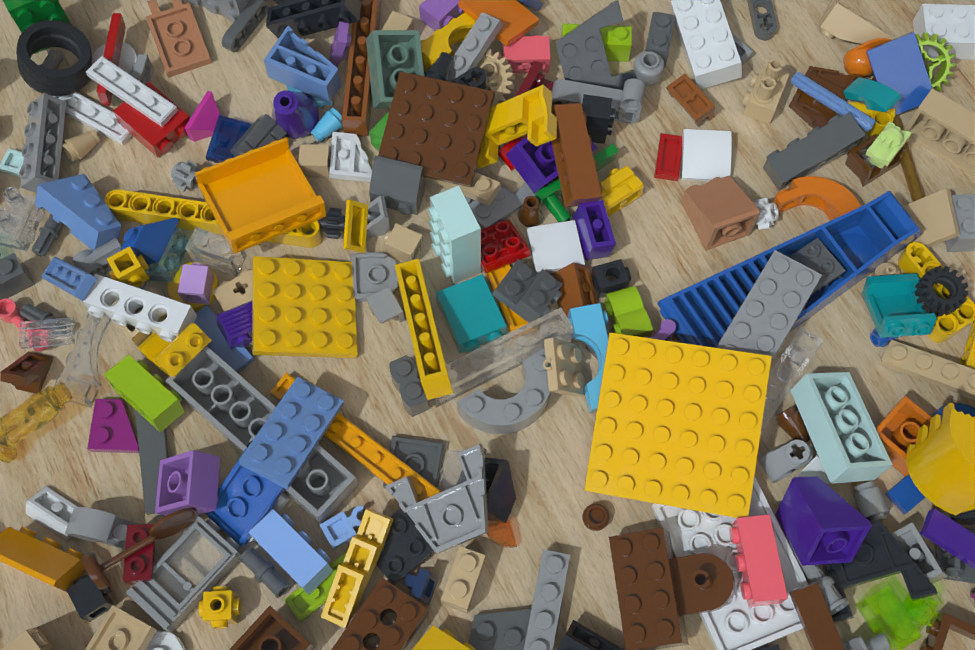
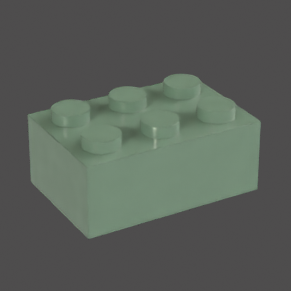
[366,30,424,109]

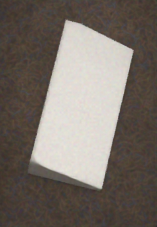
[26,486,77,541]

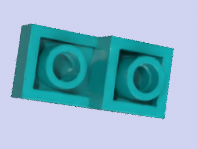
[843,77,901,112]

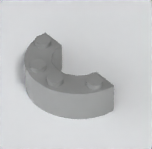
[456,348,551,434]

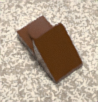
[0,351,53,394]

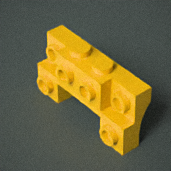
[477,85,557,169]

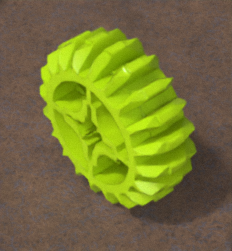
[915,32,957,92]

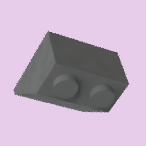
[369,155,425,215]

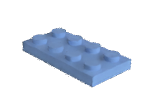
[239,376,344,490]

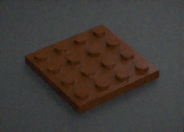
[378,72,495,187]

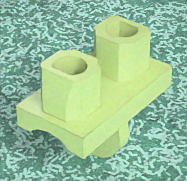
[866,122,911,168]

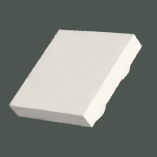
[526,220,585,274]

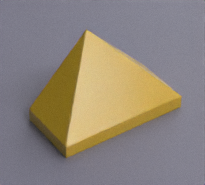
[343,200,369,253]

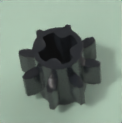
[320,208,345,239]

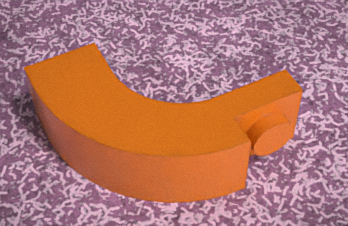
[773,176,861,221]

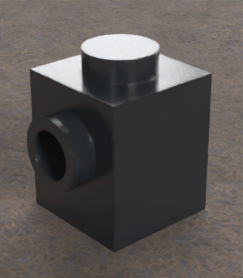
[66,575,115,622]

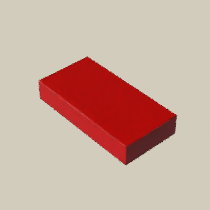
[654,133,682,181]

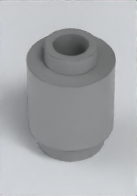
[854,481,890,522]

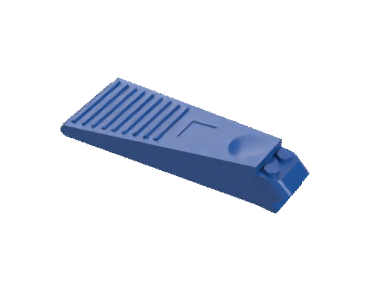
[657,191,921,348]

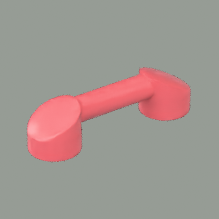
[0,298,52,352]

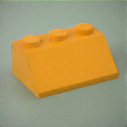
[0,526,86,592]

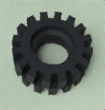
[914,266,969,316]

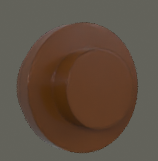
[582,504,609,531]

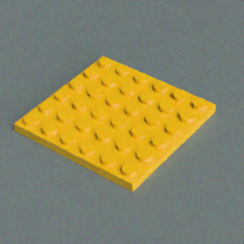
[584,333,772,518]

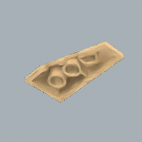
[819,0,897,44]

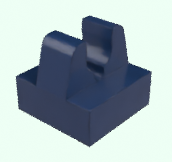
[403,568,439,605]

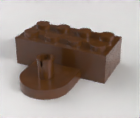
[609,527,735,650]

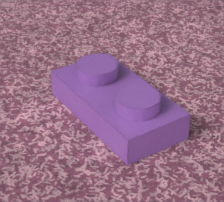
[329,21,352,68]

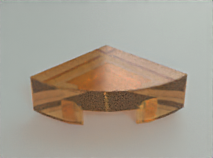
[486,519,517,548]

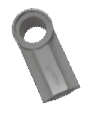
[72,238,122,276]

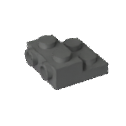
[492,259,562,325]

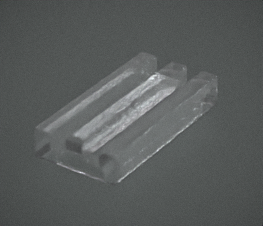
[19,317,75,349]

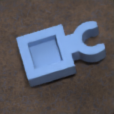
[320,505,365,550]

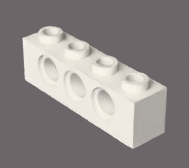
[81,274,197,342]

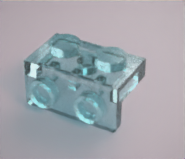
[145,228,190,282]

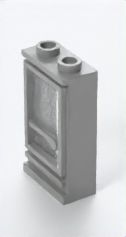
[126,516,241,633]

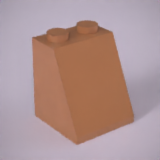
[681,176,760,251]

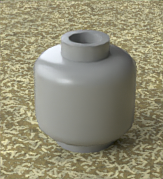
[633,51,664,86]

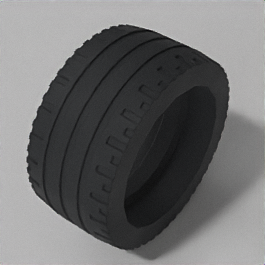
[16,20,92,96]

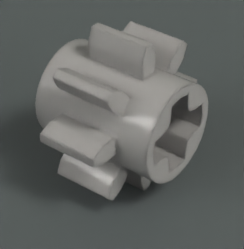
[171,160,200,192]

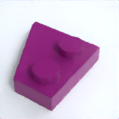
[87,399,139,453]

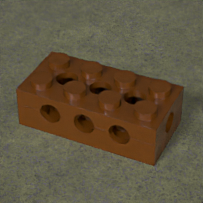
[331,577,429,650]

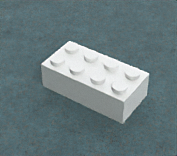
[671,0,742,90]
[913,4,975,60]

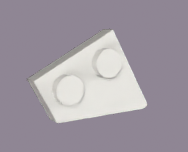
[329,132,372,182]

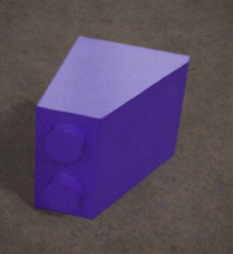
[775,476,872,566]

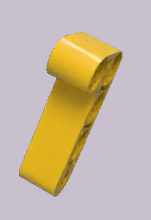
[898,242,975,343]

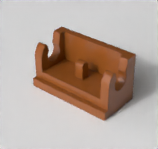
[666,73,715,127]

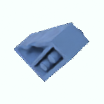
[264,26,341,103]
[35,173,121,250]

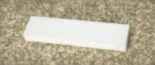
[86,56,178,127]
[53,92,132,146]

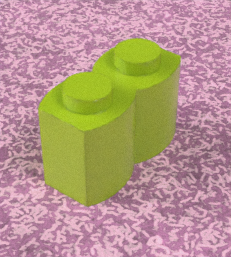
[603,286,653,338]

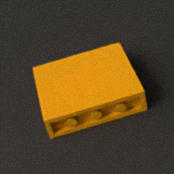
[194,137,326,254]

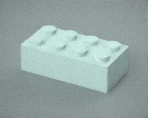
[428,186,481,284]
[790,372,892,484]

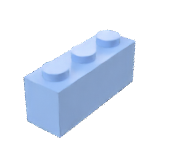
[249,509,333,595]

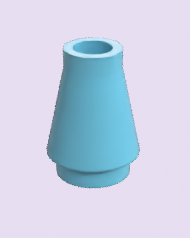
[310,108,343,143]

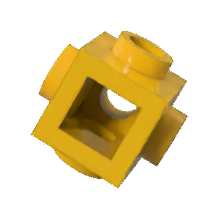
[107,246,150,288]
[198,586,242,629]

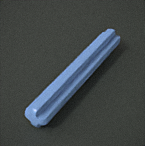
[791,72,876,132]

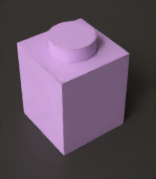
[178,263,214,304]

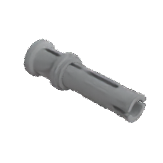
[786,538,849,615]

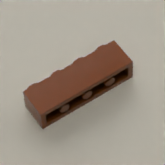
[551,103,602,208]

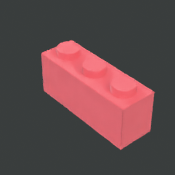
[729,514,788,607]

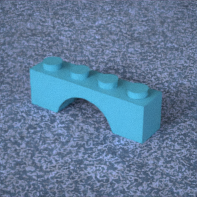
[567,303,609,413]

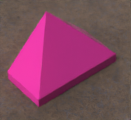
[185,91,226,142]

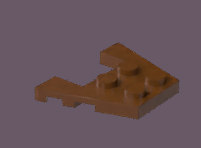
[788,66,875,155]

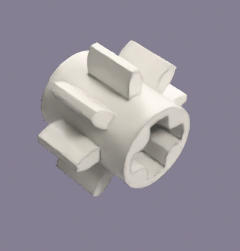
[753,198,779,230]

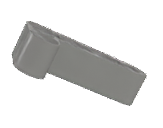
[552,79,646,124]

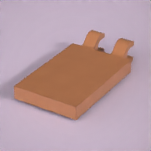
[146,0,212,78]

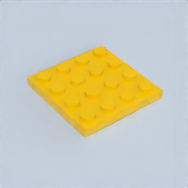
[252,256,358,358]

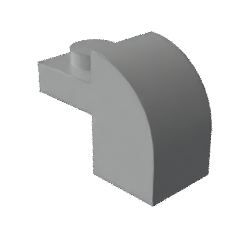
[65,507,137,550]

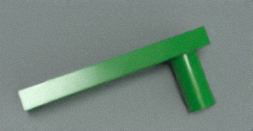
[534,144,619,223]

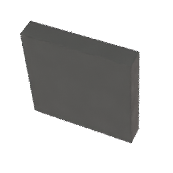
[383,435,445,489]

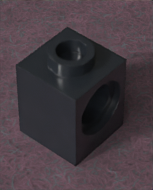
[591,259,631,299]

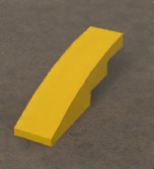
[321,508,393,628]

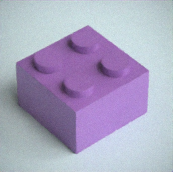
[155,450,220,516]

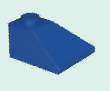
[121,218,179,264]

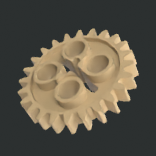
[465,48,516,107]

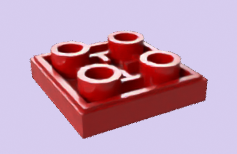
[481,219,530,274]

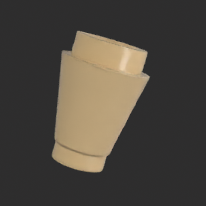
[62,130,100,162]

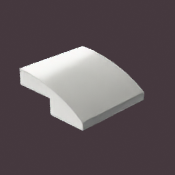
[681,129,732,181]

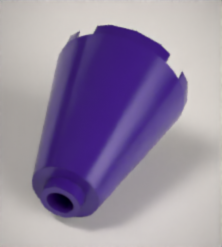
[272,90,319,139]

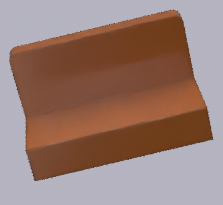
[552,262,598,319]

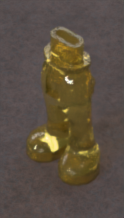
[0,382,72,463]

